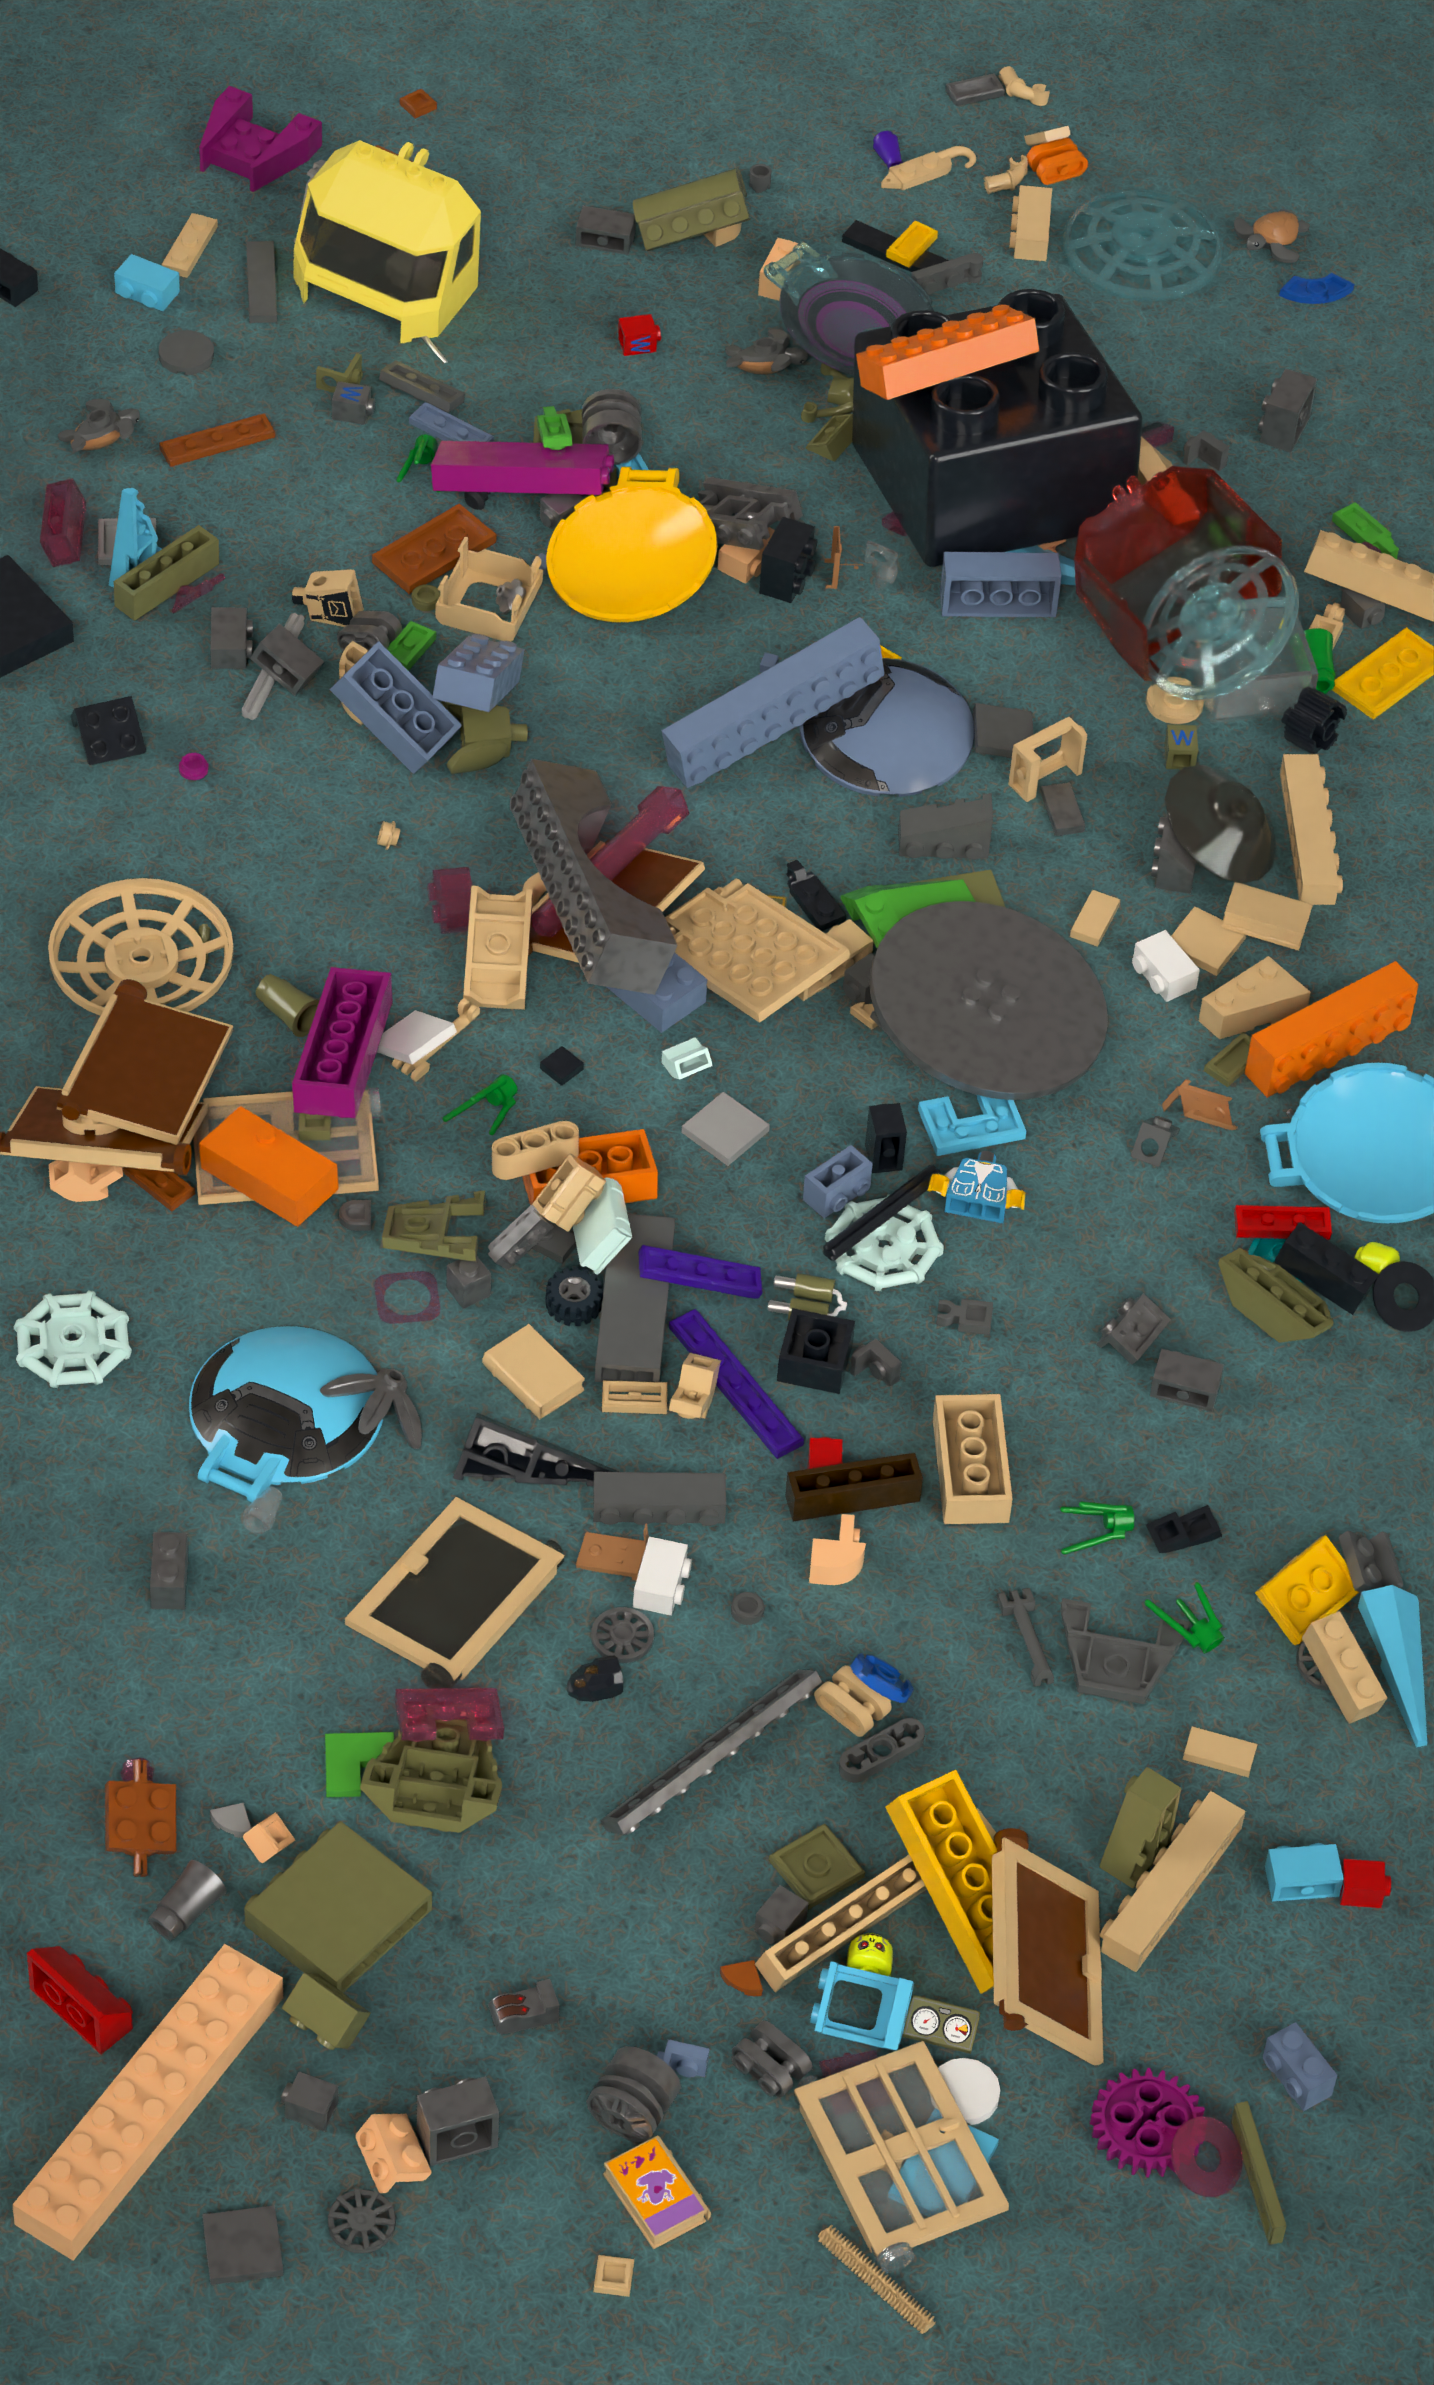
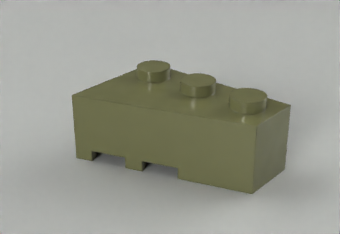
[1099,1767,1181,1888]

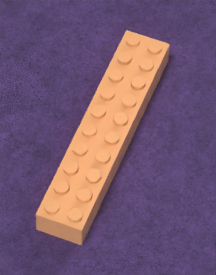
[13,1944,283,2261]

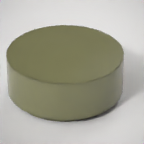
[412,585,440,611]

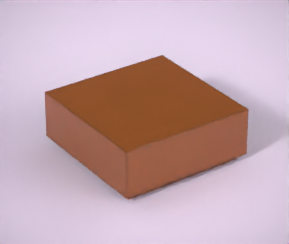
[400,89,437,119]

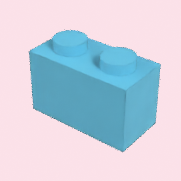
[114,254,180,311]
[1265,1843,1344,1902]

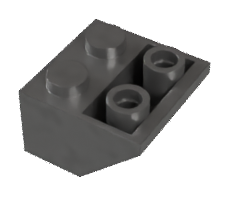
[1151,805,1201,894]

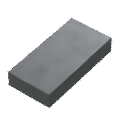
[946,73,1005,106]
[1041,783,1085,836]

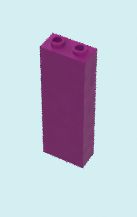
[431,441,614,495]

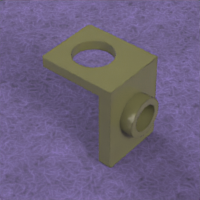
[316,353,363,393]

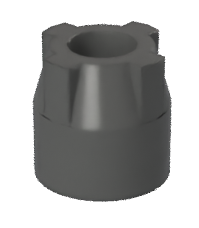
[749,164,772,193]

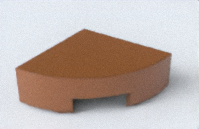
[720,1960,763,1996]

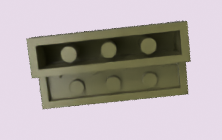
[633,168,751,251]

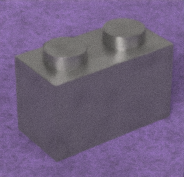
[575,205,636,255]
[210,607,253,669]
[250,623,324,696]
[1150,1349,1224,1412]
[150,1532,188,1610]

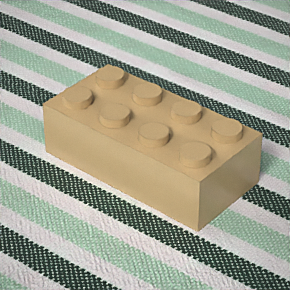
[933,1394,1013,1524]

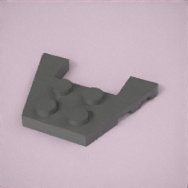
[1060,1598,1190,1704]

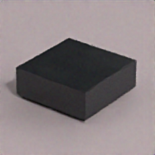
[540,1046,584,1086]

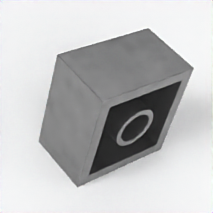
[1258,368,1317,453]
[417,2076,499,2166]

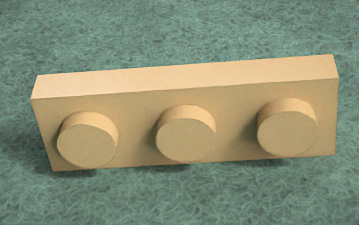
[162,213,218,278]

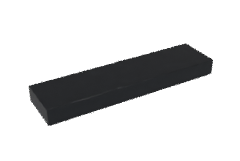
[842,220,949,272]

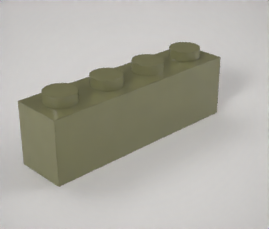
[113,525,219,621]

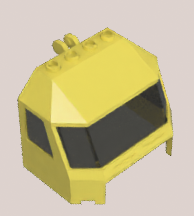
[293,140,481,344]

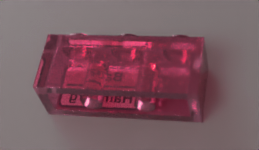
[40,478,86,567]

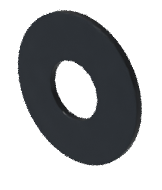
[1373,1261,1434,1332]

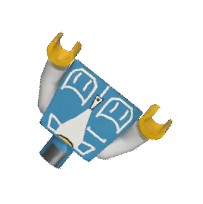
[928,1151,1026,1223]

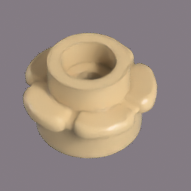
[377,821,400,850]

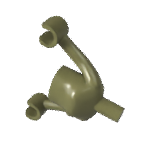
[801,354,854,423]

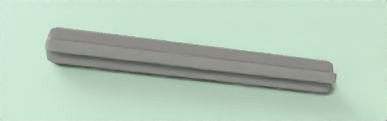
[242,613,305,720]

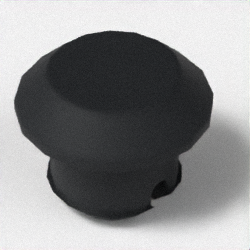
[464,492,488,510]

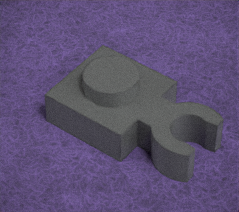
[936,1299,993,1335]

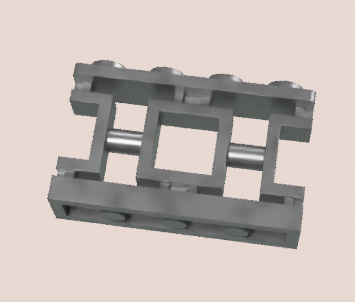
[698,477,803,550]

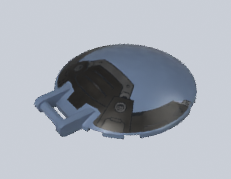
[799,658,974,797]

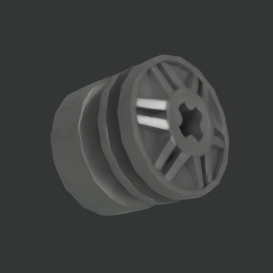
[582,389,642,465]
[586,2046,681,2142]

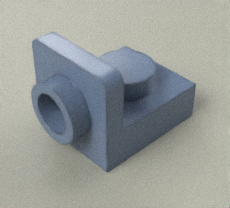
[657,2039,710,2077]

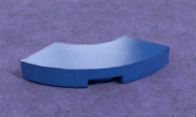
[1279,273,1355,304]

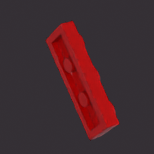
[1234,1205,1332,1240]

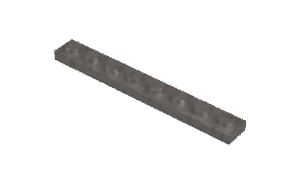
[600,1669,822,1835]

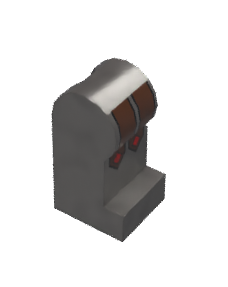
[488,1979,559,2034]

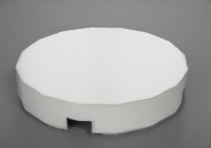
[930,2058,1000,2125]

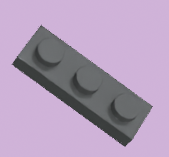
[379,360,465,413]

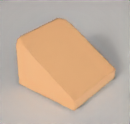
[243,1812,295,1863]

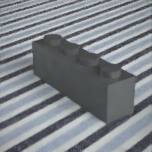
[593,1472,726,1526]

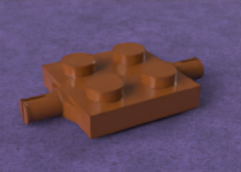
[105,1760,176,1877]

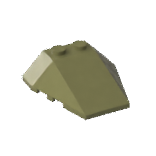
[360,1710,502,1833]

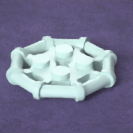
[825,1194,944,1291]
[14,1290,132,1388]

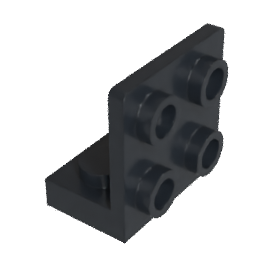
[70,696,146,765]

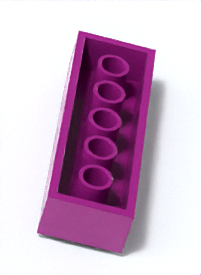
[292,967,393,1118]

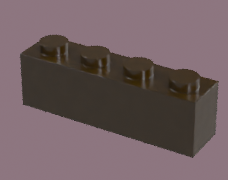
[785,1453,923,1522]

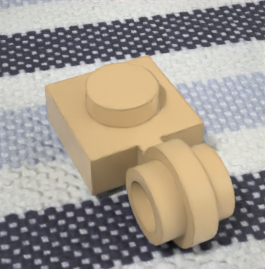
[1309,603,1345,649]

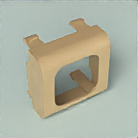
[435,537,543,642]

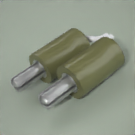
[768,1273,847,1321]

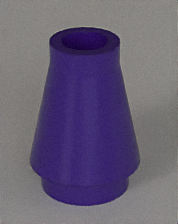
[873,131,903,170]

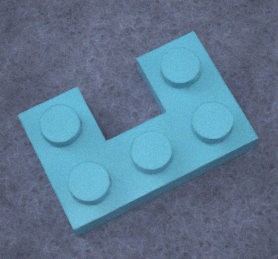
[918,1095,1026,1156]

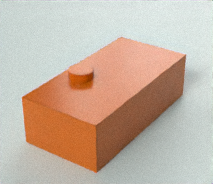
[199,1106,339,1227]
[522,1129,658,1205]

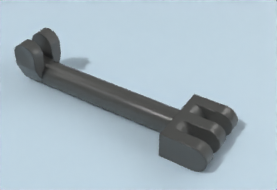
[996,1588,1054,1687]

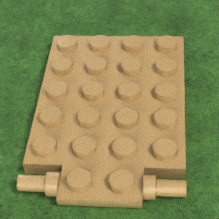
[665,878,850,1023]

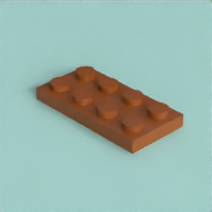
[372,504,497,594]

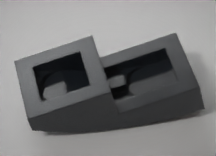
[1146,1505,1222,1553]

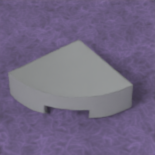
[210,1803,251,1838]

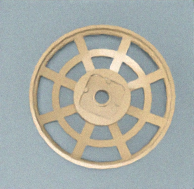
[48,878,234,1015]

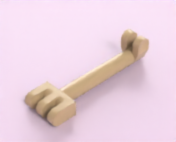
[392,998,480,1082]

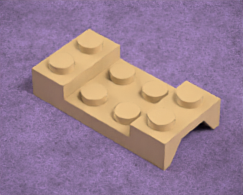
[463,886,533,1010]

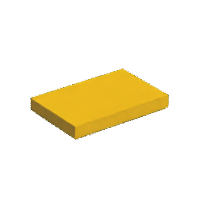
[1255,1535,1359,1645]

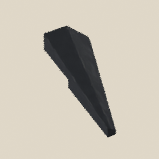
[453,1413,619,1486]

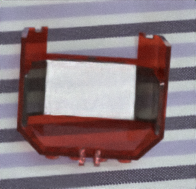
[1074,466,1282,681]

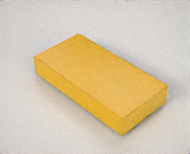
[886,220,938,268]

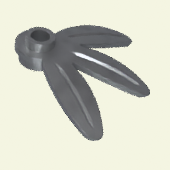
[320,1369,422,1449]

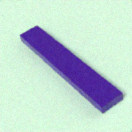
[669,1309,804,1459]

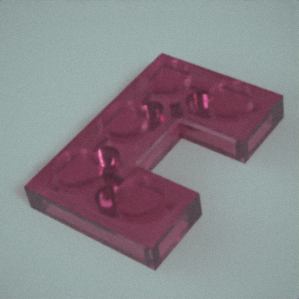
[395,1688,504,1742]

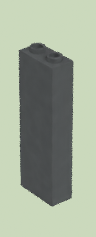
[595,1213,676,1382]

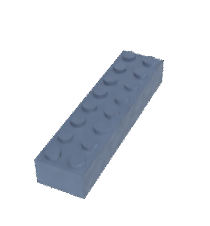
[661,617,884,788]

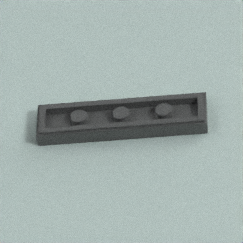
[246,241,277,323]

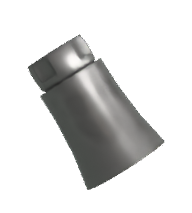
[148,1860,226,1941]

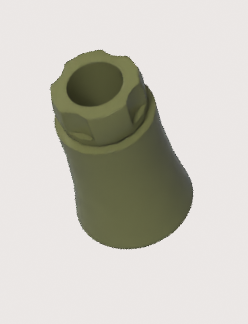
[256,974,320,1037]

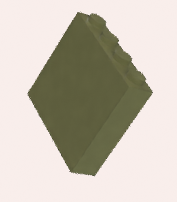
[244,1821,432,1993]

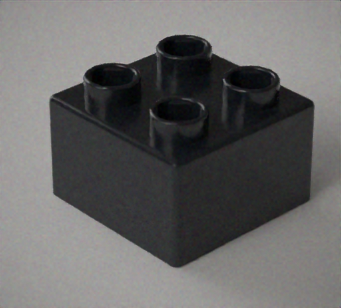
[852,289,1142,567]

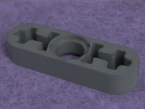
[839,1718,925,1783]

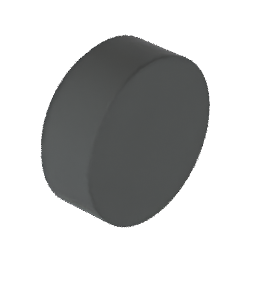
[731,1592,764,1625]

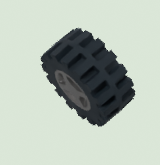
[545,1267,603,1326]

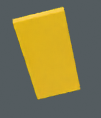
[1331,627,1434,720]

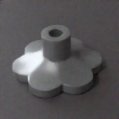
[496,579,526,614]

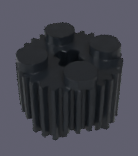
[1281,686,1347,754]

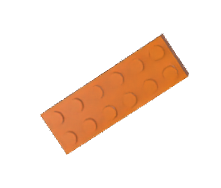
[856,305,1039,400]
[1245,961,1419,1098]

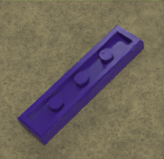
[638,1245,762,1299]

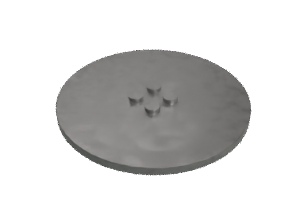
[869,901,1108,1100]

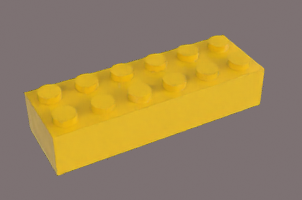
[885,1770,997,1994]

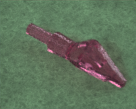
[172,573,225,614]

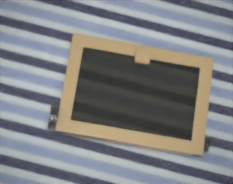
[345,1497,564,1695]

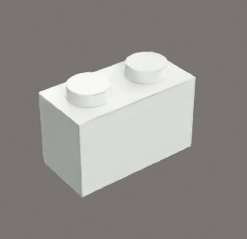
[1132,930,1200,1002]
[633,1537,692,1616]

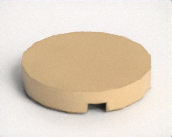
[1146,677,1204,724]

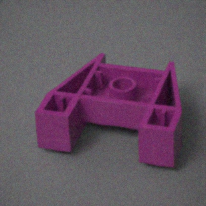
[199,85,322,192]

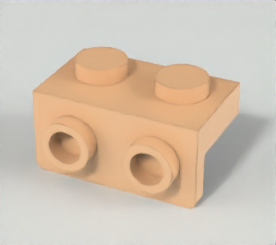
[355,2114,432,2193]

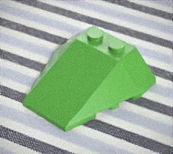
[841,879,976,949]

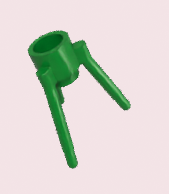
[396,434,441,493]
[443,1074,518,1135]
[1060,1501,1134,1555]
[1144,1582,1225,1654]

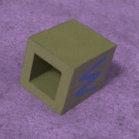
[1164,724,1198,770]

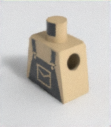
[292,569,364,627]

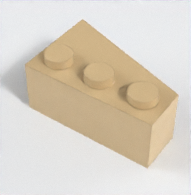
[1199,956,1311,1039]

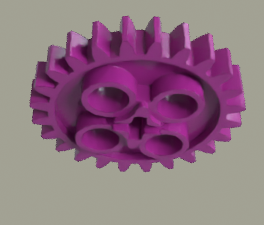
[1090,2068,1207,2178]

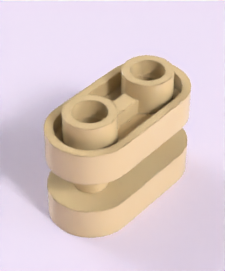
[814,1665,892,1737]

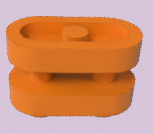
[1026,138,1088,185]

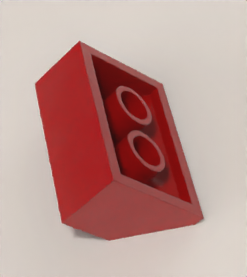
[27,1946,133,2055]

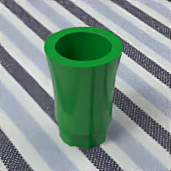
[1293,628,1335,694]

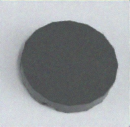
[159,330,214,375]

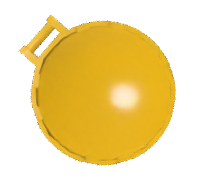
[546,467,717,622]

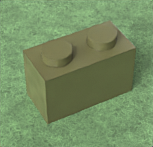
[282,1972,371,2050]

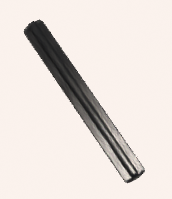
[823,1165,941,1261]

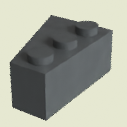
[898,793,993,860]

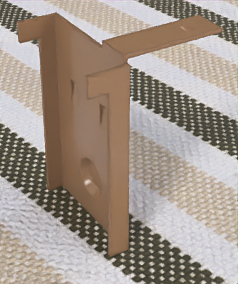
[825,526,863,589]
[1162,1079,1238,1130]
[576,1523,649,1581]

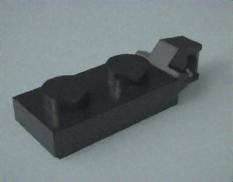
[786,860,846,931]

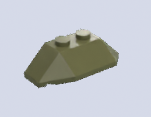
[1218,1248,1334,1343]

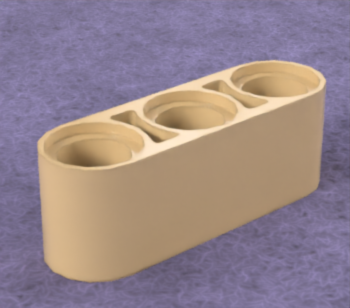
[492,1121,579,1180]

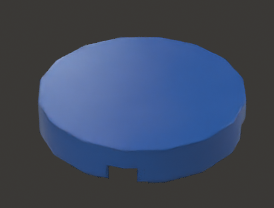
[850,1653,914,1703]

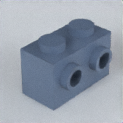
[803,1145,872,1218]
[1263,2022,1337,2111]

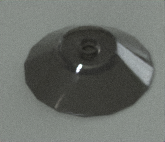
[1165,765,1277,883]

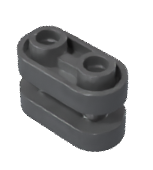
[337,611,402,652]
[732,2021,812,2097]

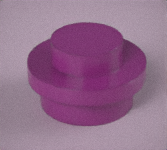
[179,753,209,780]

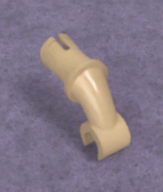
[998,66,1050,106]
[984,155,1028,194]

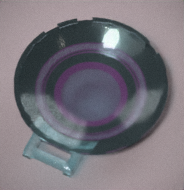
[764,242,934,375]

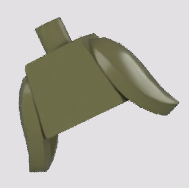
[441,701,528,774]

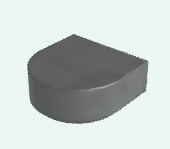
[339,1200,371,1231]

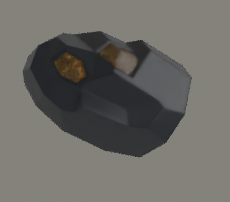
[567,1655,624,1702]

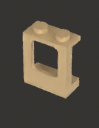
[1008,717,1087,802]

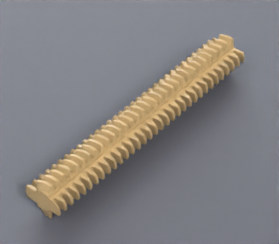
[818,2225,936,2334]

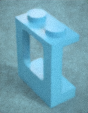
[810,1962,914,2051]

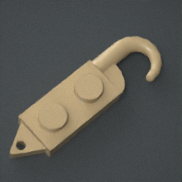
[881,146,976,190]

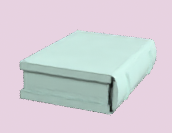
[573,1177,632,1275]

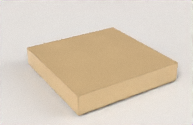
[1171,906,1246,976]

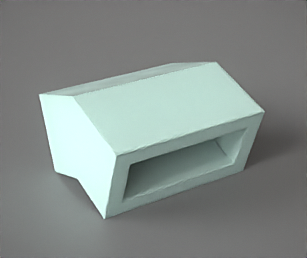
[662,1037,713,1079]

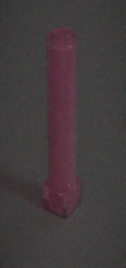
[531,786,690,937]

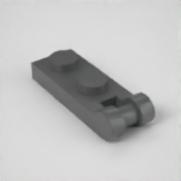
[911,253,984,295]

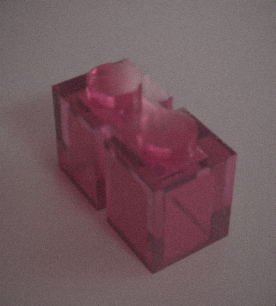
[427,867,472,934]

